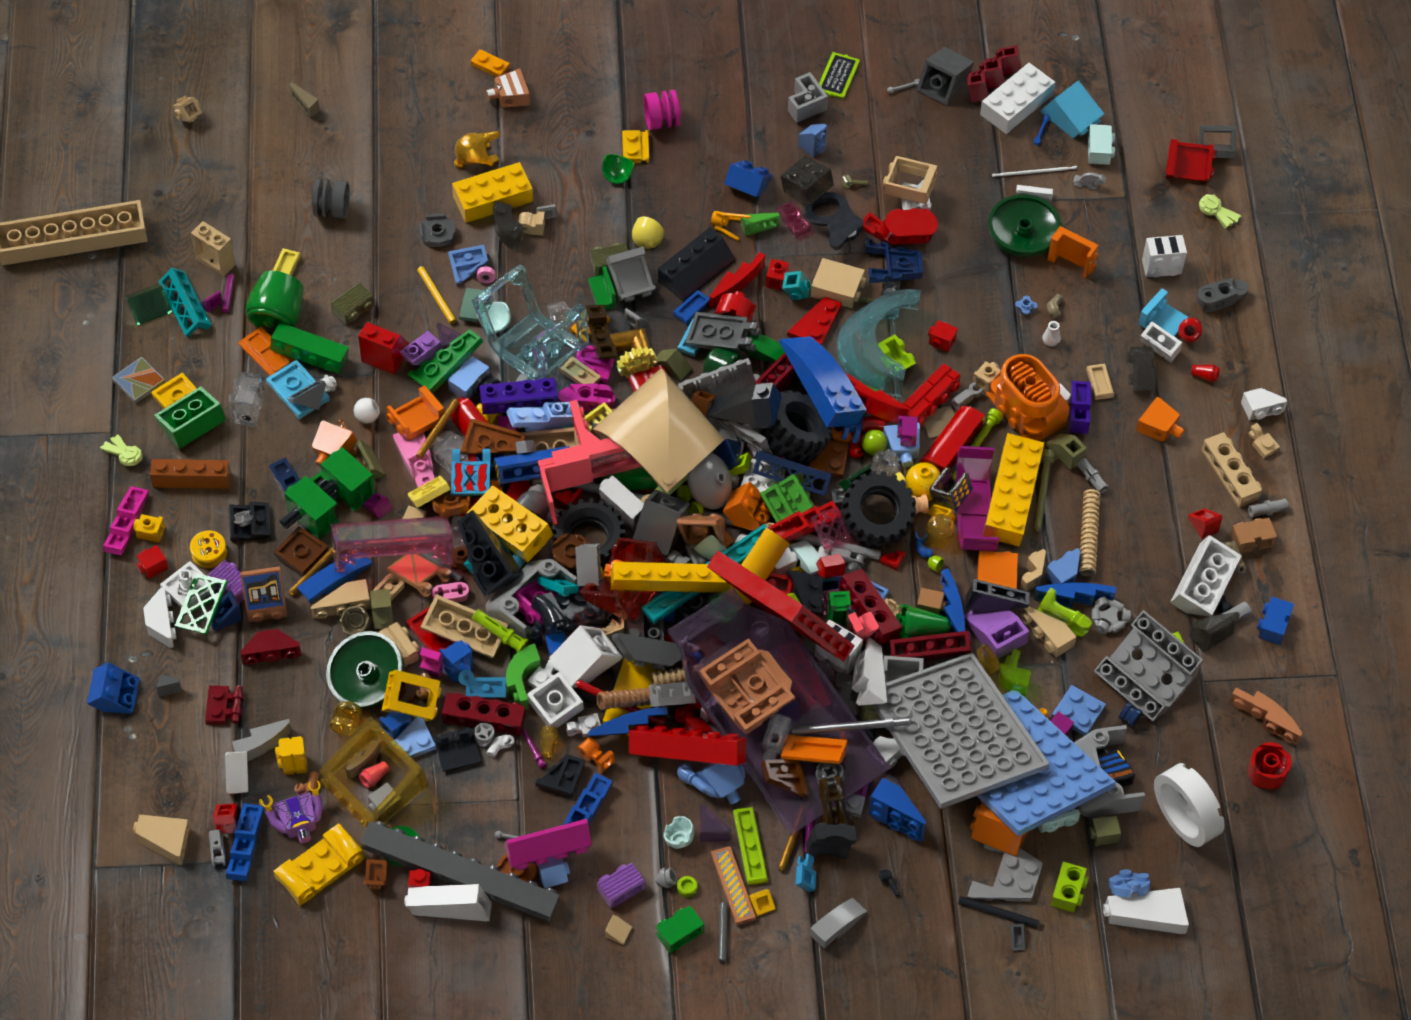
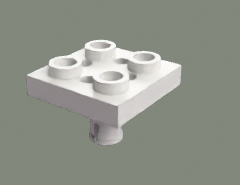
[160,561,216,608]

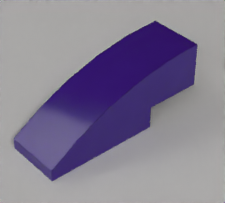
[1069,381,1091,434]

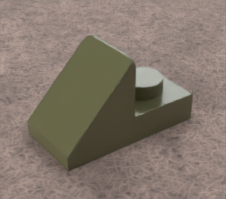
[370,589,394,630]

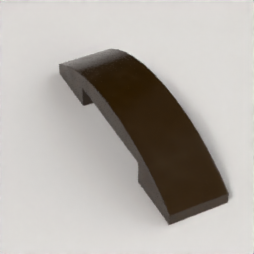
[585,304,618,360]

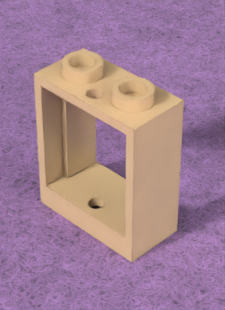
[883,156,938,204]
[191,221,236,277]

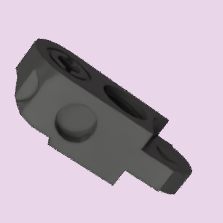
[1196,277,1249,312]

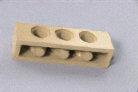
[1202,432,1262,508]

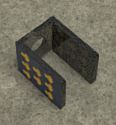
[930,467,973,512]

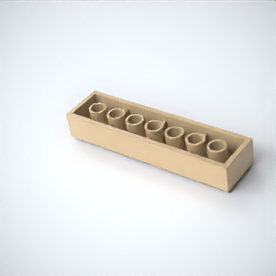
[0,200,148,266]

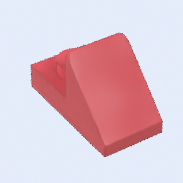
[848,612,879,643]

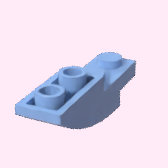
[506,402,580,432]

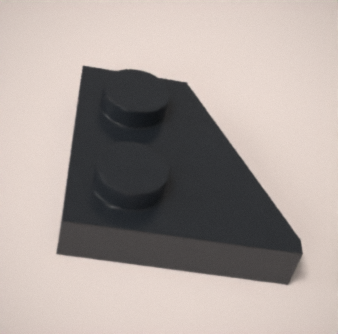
[786,569,823,616]
[535,754,586,797]

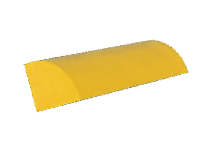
[724,528,790,609]

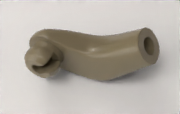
[1224,541,1247,574]

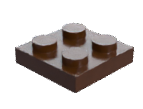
[274,526,329,576]

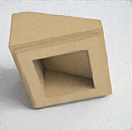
[605,915,632,945]

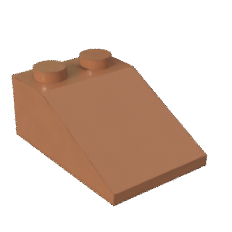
[677,513,726,545]

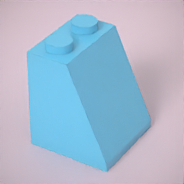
[1040,80,1104,138]

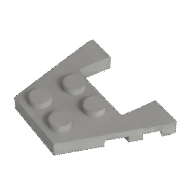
[967,844,1043,902]

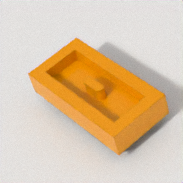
[470,49,510,77]

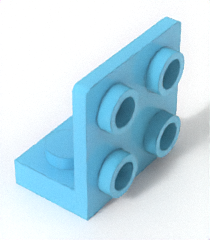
[1138,288,1188,337]

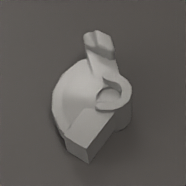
[1073,173,1106,190]

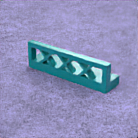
[158,267,212,337]

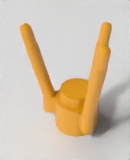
[711,211,751,241]

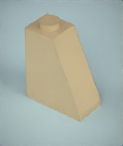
[133,814,190,865]

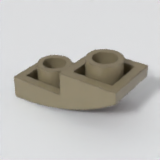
[345,740,381,780]

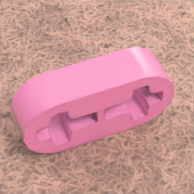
[432,582,469,603]

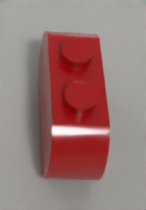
[881,208,938,245]

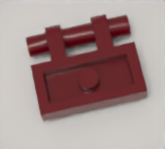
[205,685,244,725]

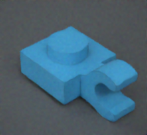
[795,854,816,892]

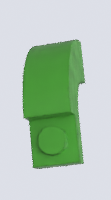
[506,644,541,710]

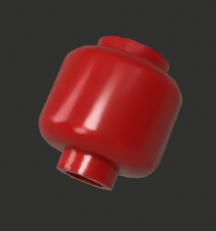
[1178,317,1203,342]

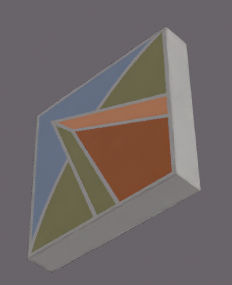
[112,357,165,404]

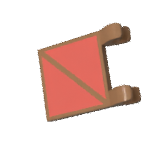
[387,550,452,597]

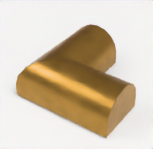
[610,328,650,353]

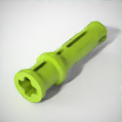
[472,609,528,653]

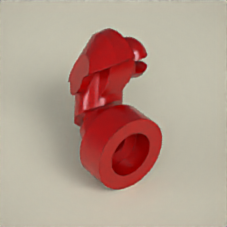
[674,689,708,723]

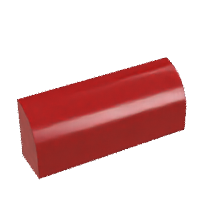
[919,406,985,473]

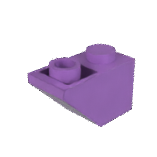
[400,331,441,365]

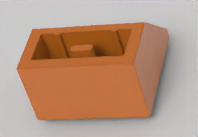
[723,482,771,531]

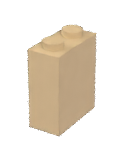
[811,258,866,309]

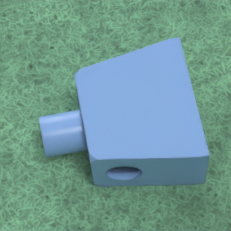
[883,423,920,467]

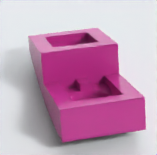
[420,647,443,677]

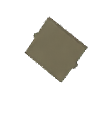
[923,406,955,439]

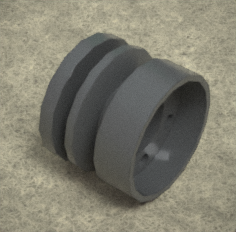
[312,179,350,219]

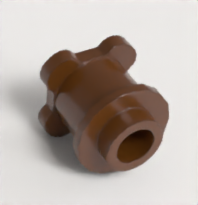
[451,547,469,572]

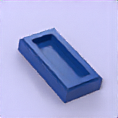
[673,290,709,326]

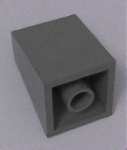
[916,47,974,105]
[632,490,691,556]

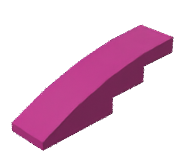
[103,486,149,556]

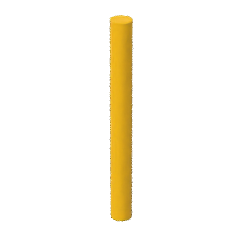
[417,266,456,324]

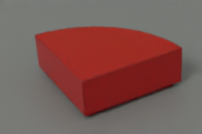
[879,551,905,571]

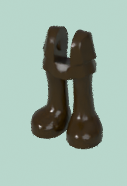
[817,776,854,826]

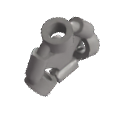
[1092,597,1131,635]

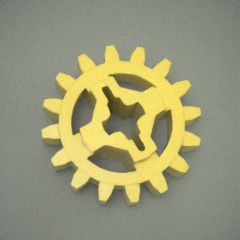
[616,346,657,378]

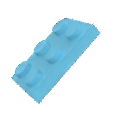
[266,360,330,419]

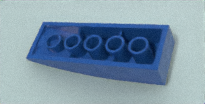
[779,336,867,428]

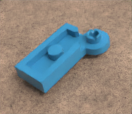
[458,670,506,698]

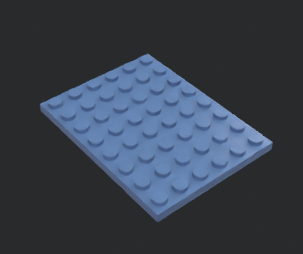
[977,689,1116,837]

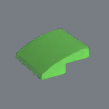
[760,474,814,522]

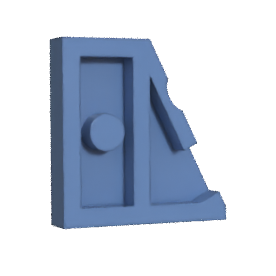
[448,245,488,286]

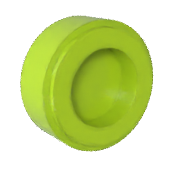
[677,876,698,898]

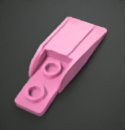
[393,433,435,487]

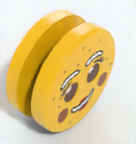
[190,531,227,569]

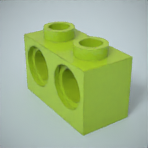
[1051,862,1089,913]

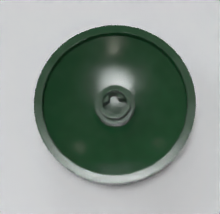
[988,194,1061,257]
[326,631,404,709]

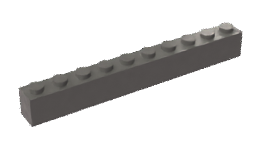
[360,821,560,923]

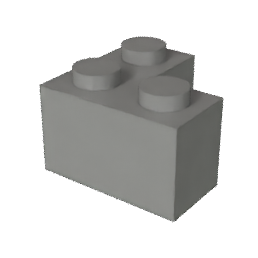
[788,72,828,123]

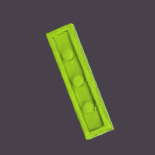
[733,807,768,885]

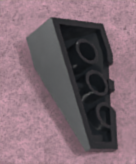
[458,510,523,596]

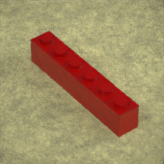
[629,724,746,766]

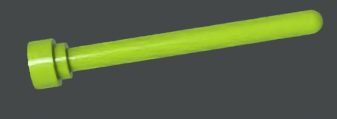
[951,408,1003,481]

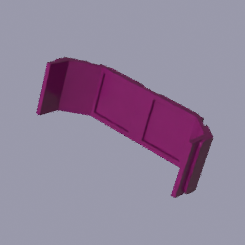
[955,446,999,551]

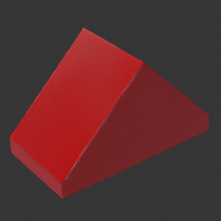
[1188,508,1222,539]

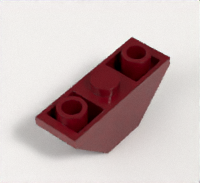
[240,629,302,665]

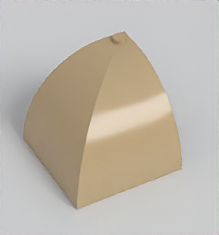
[591,368,724,493]

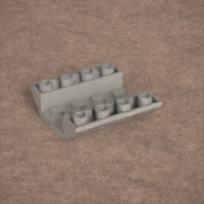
[1094,610,1204,721]

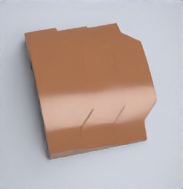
[699,638,795,735]

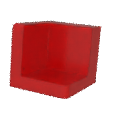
[554,488,583,510]

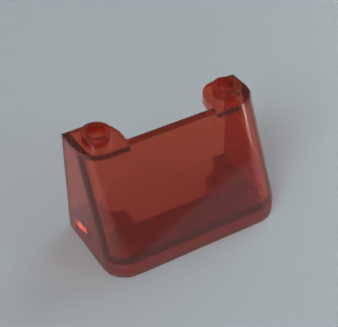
[580,537,667,621]

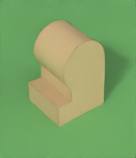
[517,211,545,236]

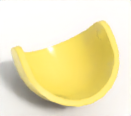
[632,216,664,249]

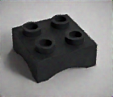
[806,823,857,859]

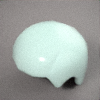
[663,816,695,849]

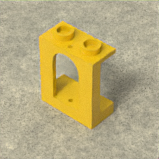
[382,670,441,722]

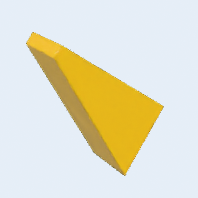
[928,504,957,528]

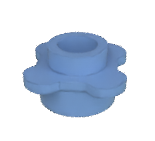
[1015,296,1037,315]

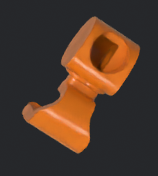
[577,737,615,774]

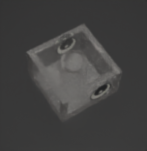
[228,371,265,427]

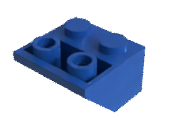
[724,160,773,197]
[87,662,140,714]

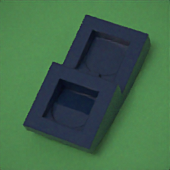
[268,457,300,492]

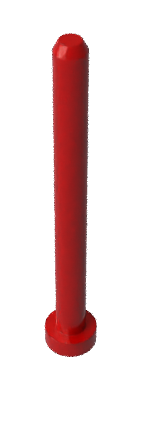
[576,680,666,726]

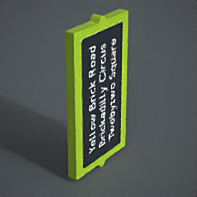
[819,52,860,100]

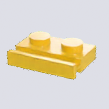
[622,130,649,163]

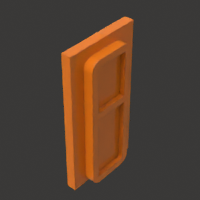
[238,327,295,376]
[781,735,848,764]

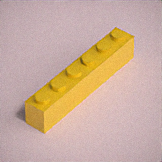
[611,562,731,593]

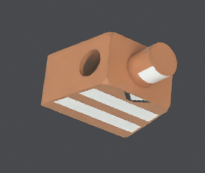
[486,69,530,108]

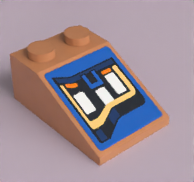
[240,566,288,622]

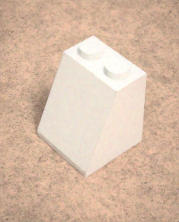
[549,625,623,688]

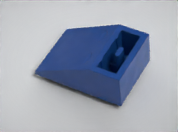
[868,777,926,842]

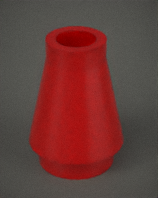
[1191,364,1220,383]

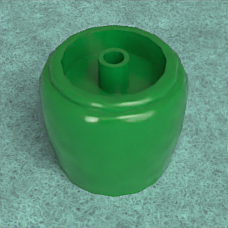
[245,270,304,328]

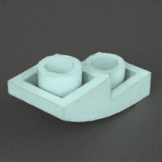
[790,540,821,575]

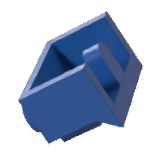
[439,640,474,684]

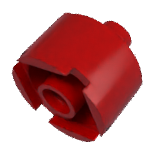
[715,291,756,323]
[1248,742,1292,789]

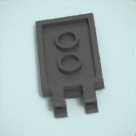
[685,312,761,353]

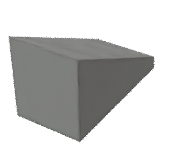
[516,440,535,454]

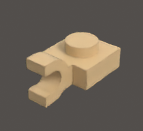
[1248,423,1280,459]

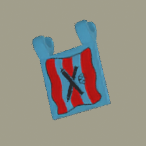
[451,449,491,496]

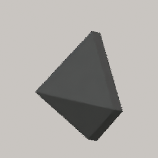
[287,380,326,410]

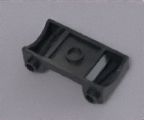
[531,582,620,635]

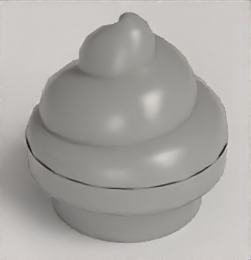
[655,867,677,888]

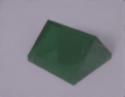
[123,284,172,325]

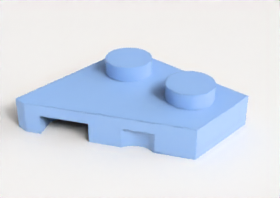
[391,717,436,764]

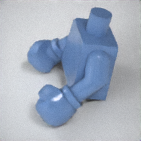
[677,763,745,805]

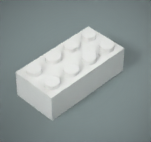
[980,63,1055,134]

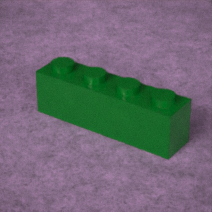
[270,323,349,374]

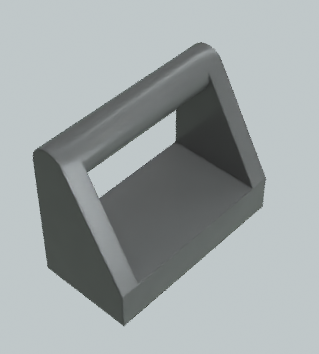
[1198,125,1236,158]

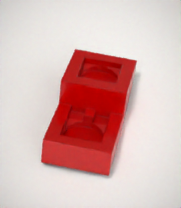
[863,211,887,242]

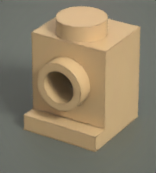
[972,361,1001,392]

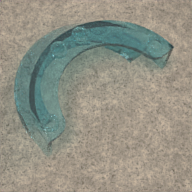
[837,289,921,397]

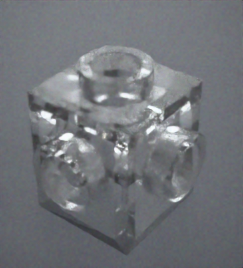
[870,449,901,476]

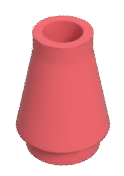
[359,761,390,788]

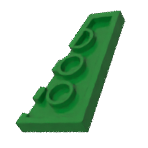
[407,329,484,394]

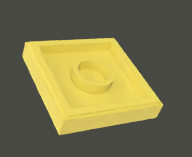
[408,476,450,508]

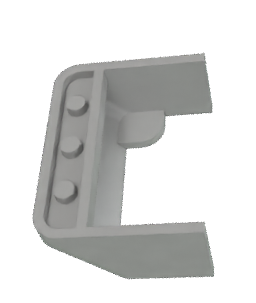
[486,559,577,639]
[1074,725,1145,818]

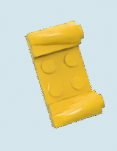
[273,823,365,906]

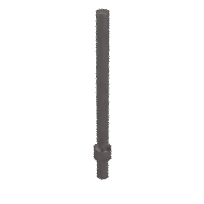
[792,717,911,735]

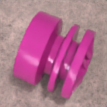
[643,90,681,130]

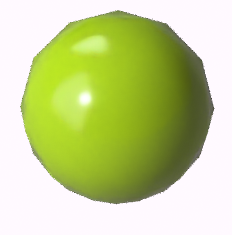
[861,430,888,456]

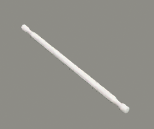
[992,166,1077,177]

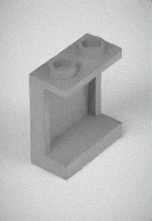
[606,247,656,303]

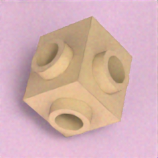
[173,96,203,123]

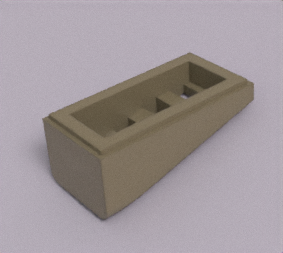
[289,82,320,118]

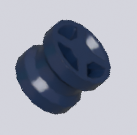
[1119,702,1143,727]

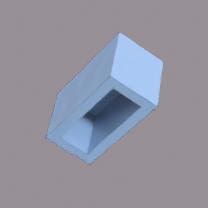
[448,356,490,399]

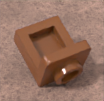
[364,859,388,889]

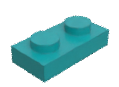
[537,576,579,597]

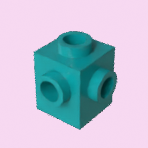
[782,271,811,300]

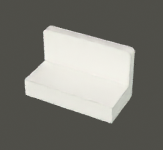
[1016,185,1053,204]

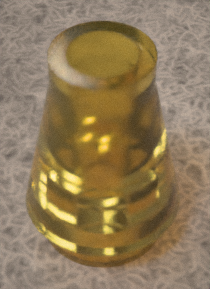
[539,726,559,757]

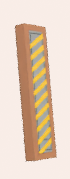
[711,846,756,926]

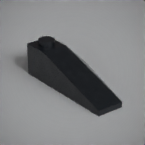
[709,383,782,429]

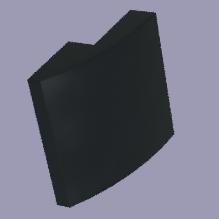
[228,501,271,541]

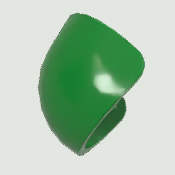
[602,154,634,184]

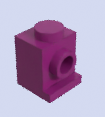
[897,416,918,447]

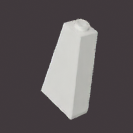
[405,884,492,921]
[1103,888,1189,934]

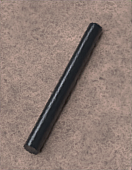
[958,896,1040,928]

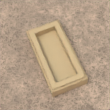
[1086,364,1114,400]

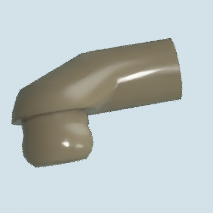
[1046,294,1064,318]

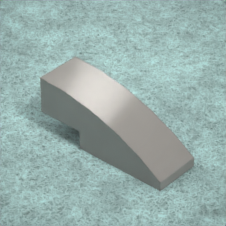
[232,719,292,761]
[810,898,867,949]

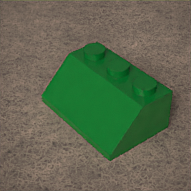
[154,386,226,449]

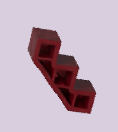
[967,45,1022,102]

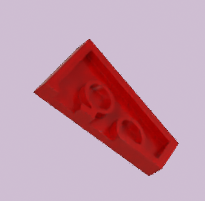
[787,297,842,345]

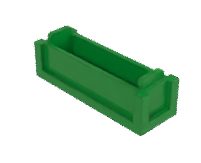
[827,591,851,629]

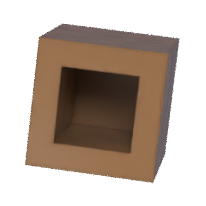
[917,588,946,615]

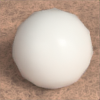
[353,398,380,424]

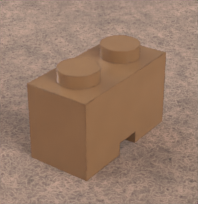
[1230,518,1277,554]

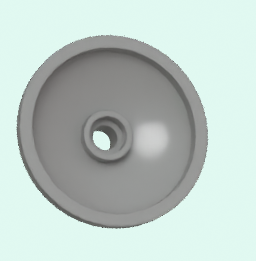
[687,453,732,510]

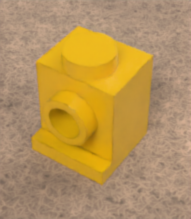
[133,514,165,543]

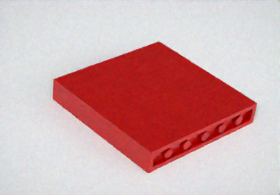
[707,551,855,662]

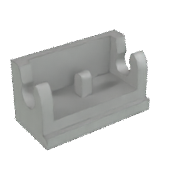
[575,544,602,586]
[649,682,696,707]

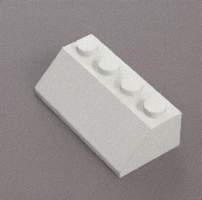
[1170,535,1241,617]

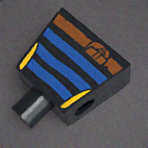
[1096,746,1135,787]

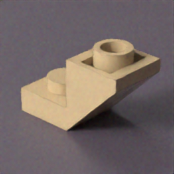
[1020,549,1046,592]

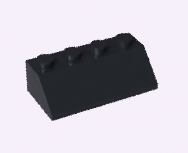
[658,227,736,302]

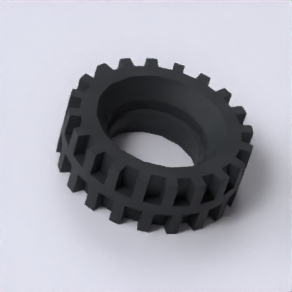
[552,498,626,571]

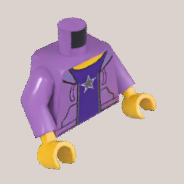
[259,780,323,843]

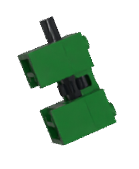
[279,447,375,540]

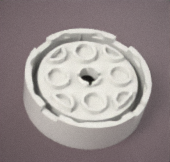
[1154,763,1225,847]

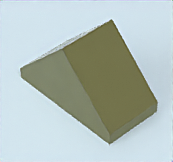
[653,349,692,382]

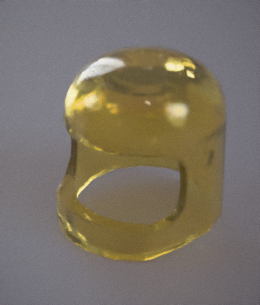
[924,514,955,547]
[977,644,1000,677]
[330,701,362,736]

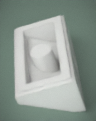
[225,751,248,794]

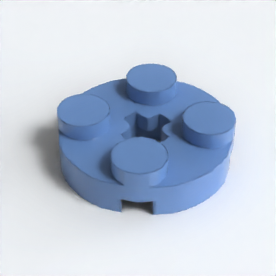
[1109,869,1150,897]

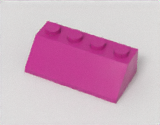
[504,819,592,871]

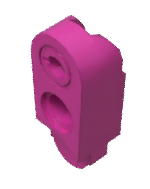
[558,383,616,412]

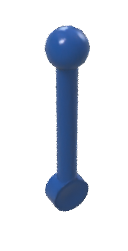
[1033,115,1050,145]

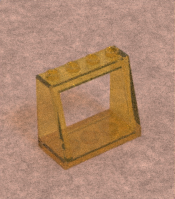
[319,717,429,829]

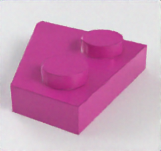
[576,344,615,384]

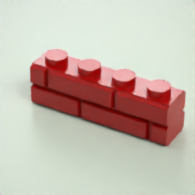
[903,363,961,427]

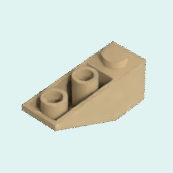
[311,579,371,619]
[1020,607,1076,657]

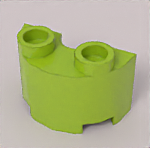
[877,334,916,375]

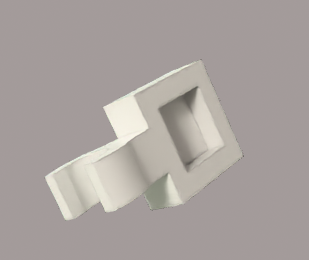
[528,659,557,688]
[566,713,601,738]

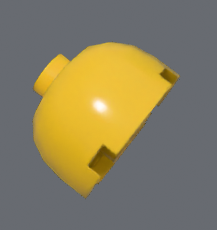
[905,462,941,501]

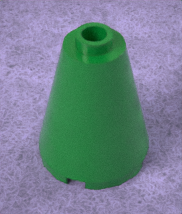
[896,604,951,639]

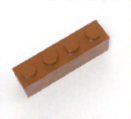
[150,459,231,489]

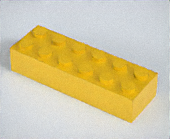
[982,433,1044,547]

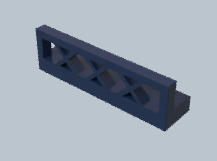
[752,451,832,496]

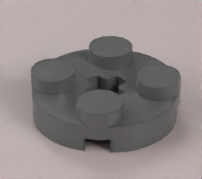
[419,213,456,247]

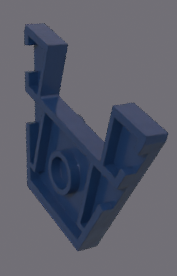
[865,238,923,283]

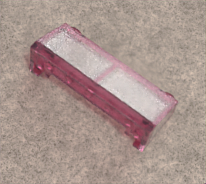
[331,516,453,572]

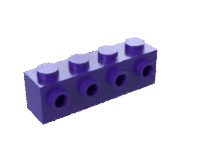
[480,378,558,415]

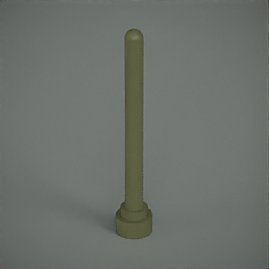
[1034,449,1056,532]

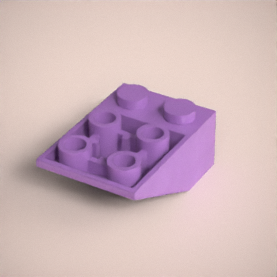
[964,610,1029,661]

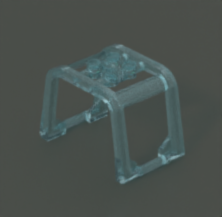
[472,264,589,380]

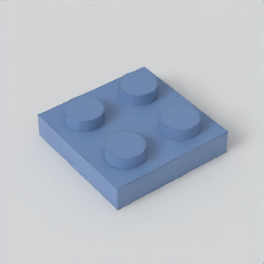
[1051,685,1106,736]

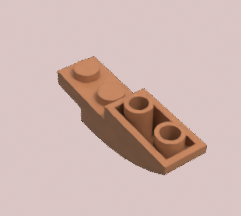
[1230,688,1302,745]

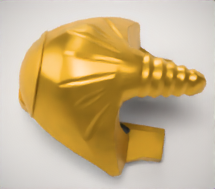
[454,131,500,169]

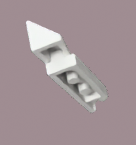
[851,638,887,705]

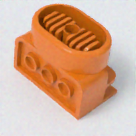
[986,354,1069,441]

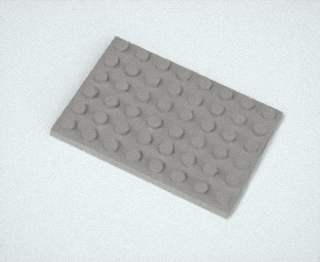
[872,652,1050,809]

